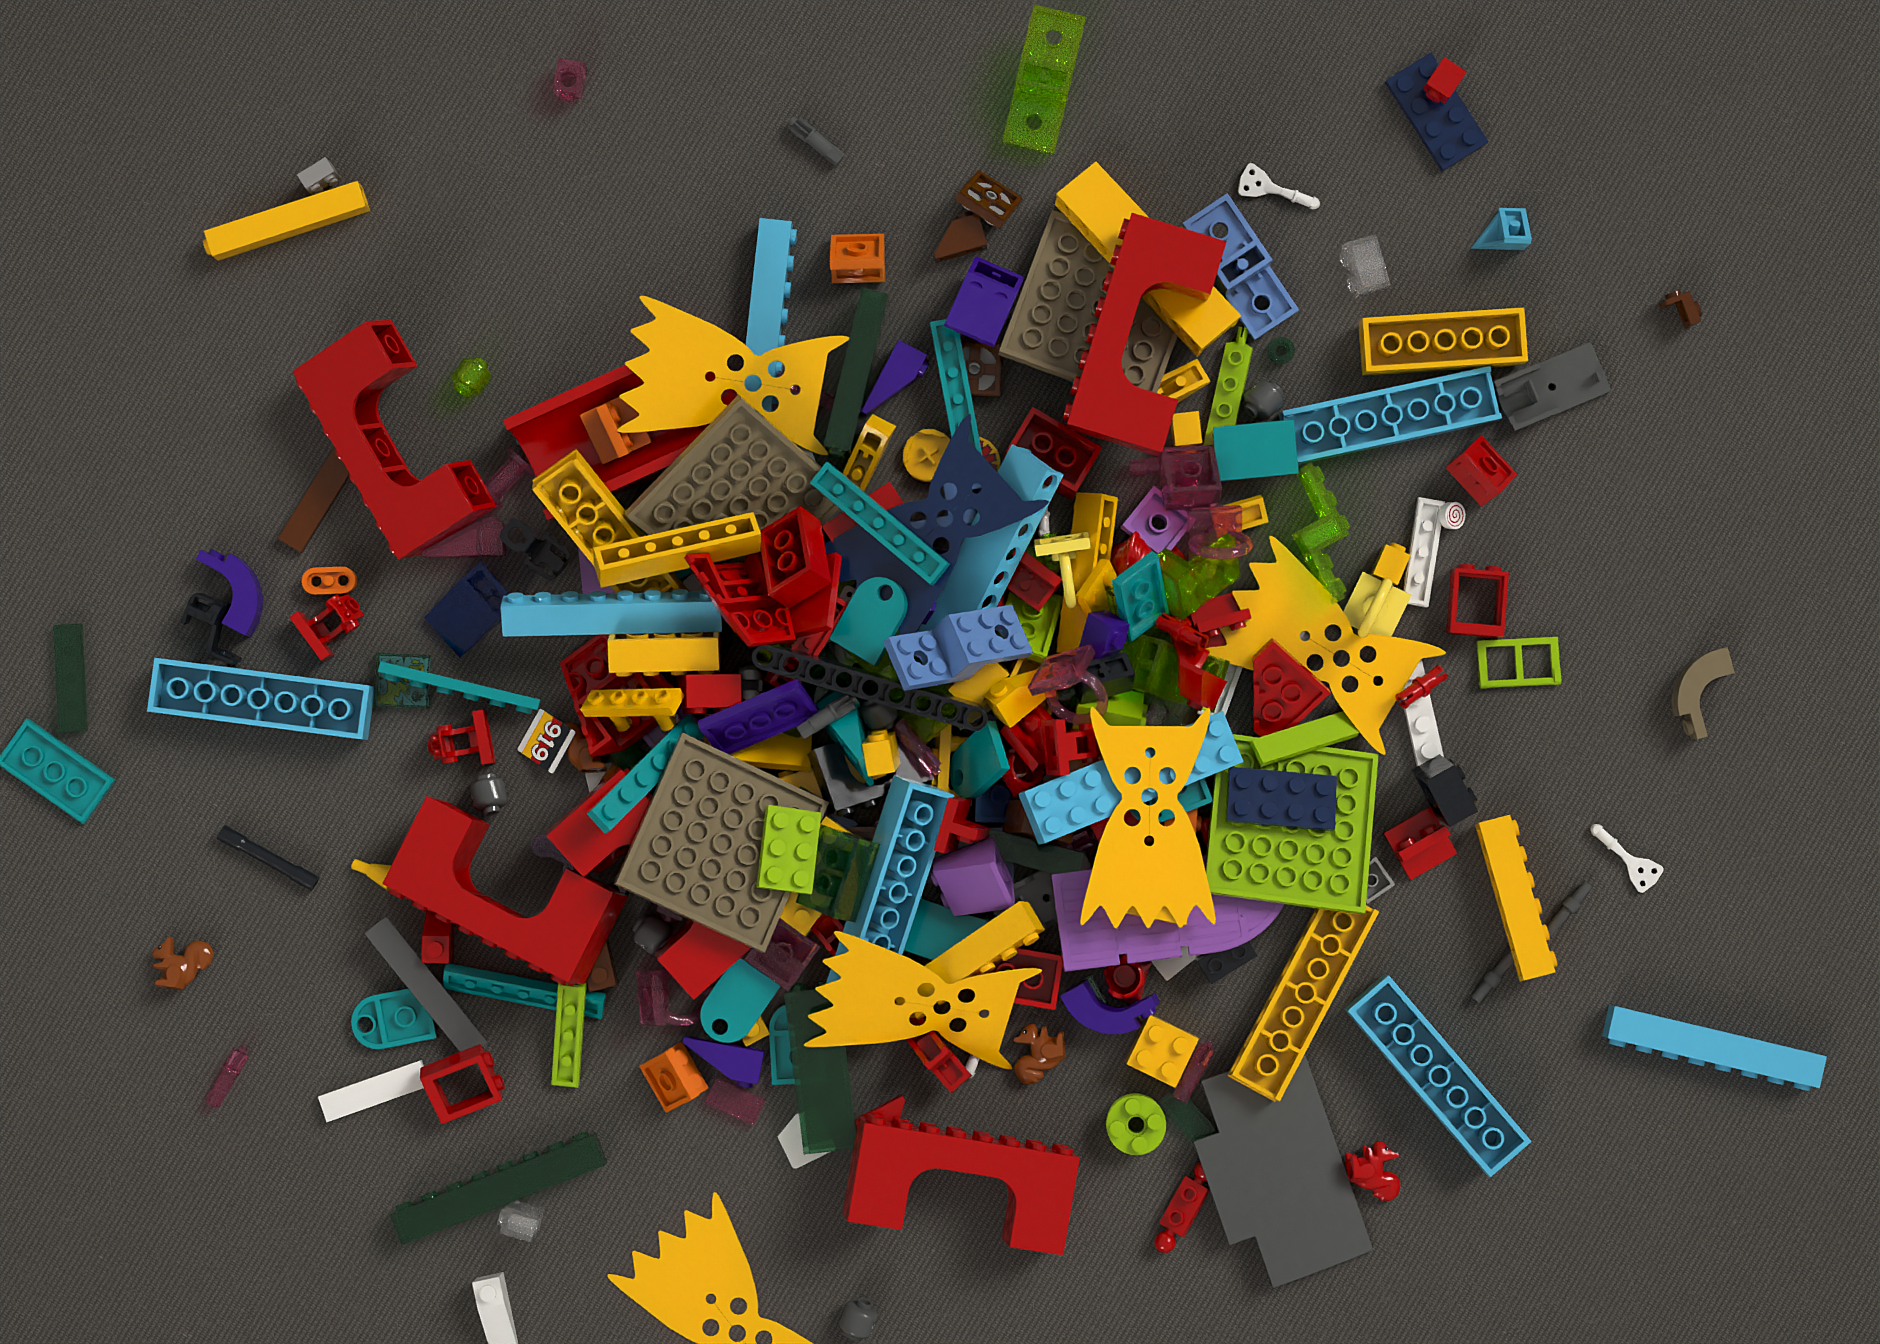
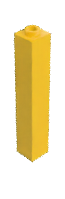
[203,181,370,261]

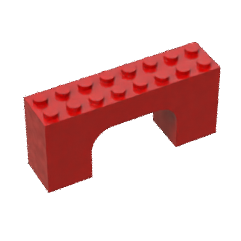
[1062,213,1227,457]
[292,320,497,560]
[545,767,751,1000]
[382,796,628,986]
[842,1113,1080,1255]

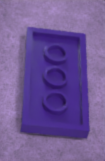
[698,679,819,755]

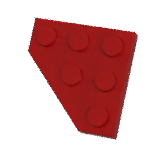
[1253,638,1331,737]

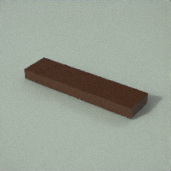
[278,447,349,553]

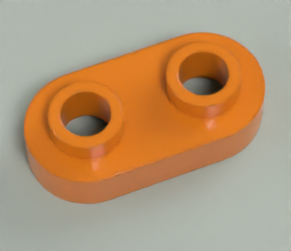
[302,567,357,595]

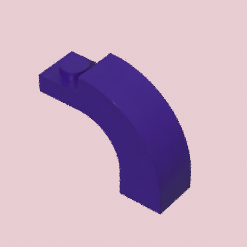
[196,549,263,637]
[1060,979,1160,1034]

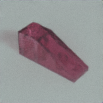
[422,517,506,559]

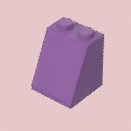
[930,837,1015,916]

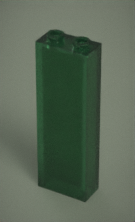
[823,288,889,460]
[784,980,857,1155]

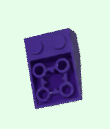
[944,256,1025,347]

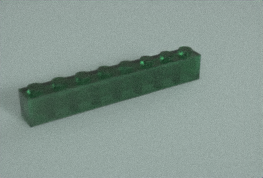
[390,1130,607,1246]

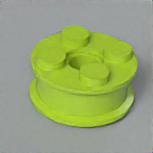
[1106,1093,1166,1155]

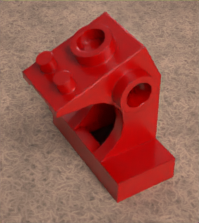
[289,594,364,662]
[427,710,496,765]
[1041,719,1102,776]

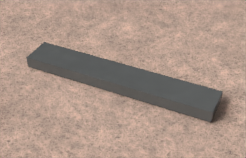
[364,916,488,1052]

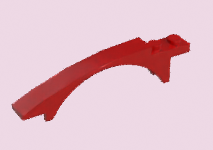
[810,909,972,1093]

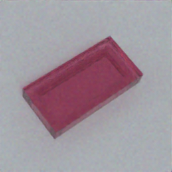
[705,1078,766,1125]

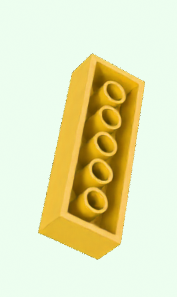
[1358,308,1528,376]

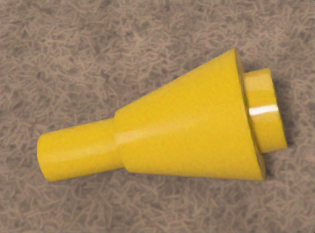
[351,859,391,891]

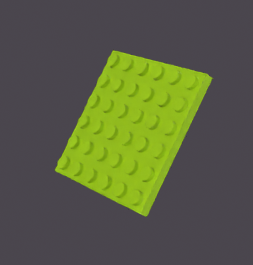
[1205,734,1379,915]

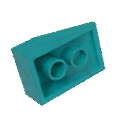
[816,691,874,787]

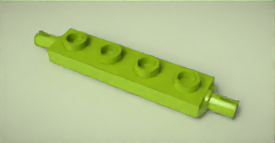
[1203,327,1253,470]

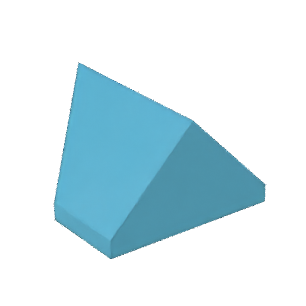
[1471,208,1532,250]

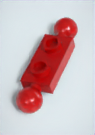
[1154,1161,1210,1253]

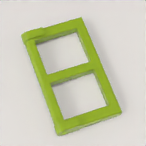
[1476,637,1562,689]

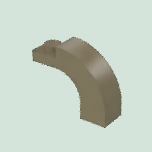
[1671,647,1735,740]

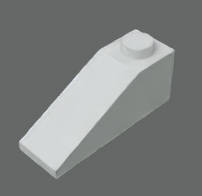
[472,1272,518,1344]

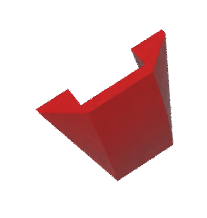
[684,549,796,647]
[560,634,675,757]

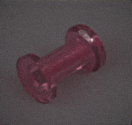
[484,446,535,510]

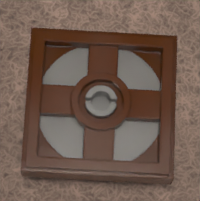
[955,170,1023,229]
[961,341,1002,398]

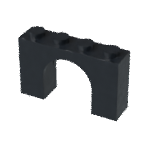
[807,718,934,817]

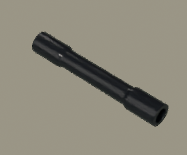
[217,825,320,891]

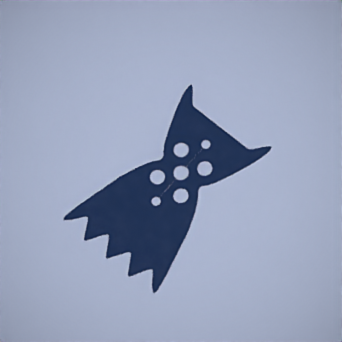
[825,414,1049,635]

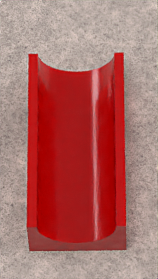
[503,365,737,520]

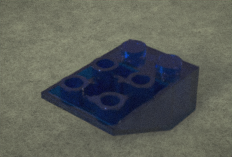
[424,562,510,658]

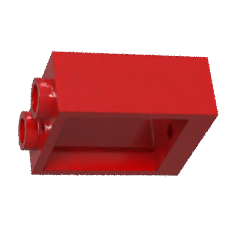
[1446,564,1509,638]
[420,1044,505,1125]

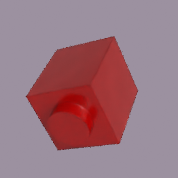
[1422,57,1467,104]

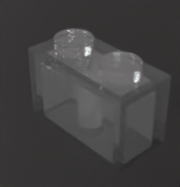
[1339,234,1391,298]
[497,1200,545,1242]

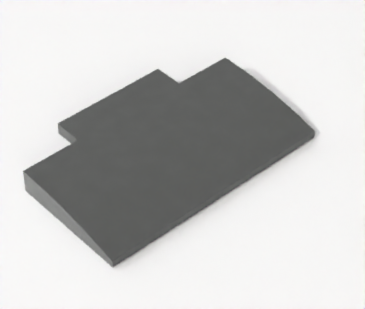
[1193,1054,1373,1288]

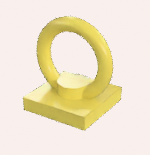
[1034,532,1091,609]
[1343,572,1412,638]

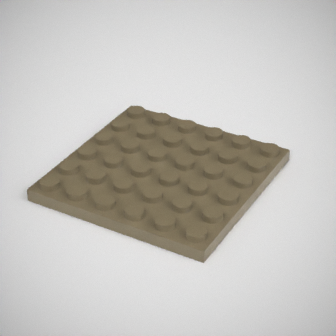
[998,210,1177,393]
[624,394,839,570]
[614,733,829,953]

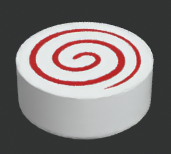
[1439,502,1466,529]

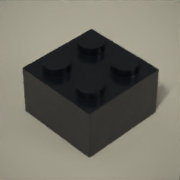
[1412,754,1478,827]

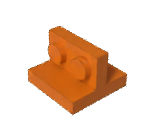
[830,233,885,283]
[580,397,653,464]
[639,1041,709,1113]

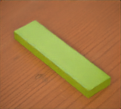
[1250,711,1359,767]
[551,983,587,1088]

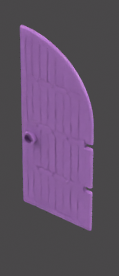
[1051,856,1284,972]

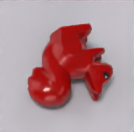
[1345,1141,1401,1202]

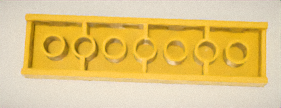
[1055,162,1241,357]
[532,449,690,593]
[1227,906,1379,1102]

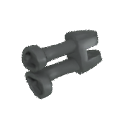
[738,663,768,702]

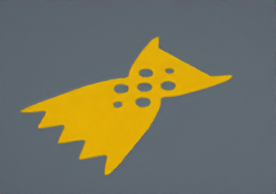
[617,296,849,455]
[1205,536,1446,755]
[1080,707,1216,928]
[804,931,1042,1069]
[608,1192,813,1344]

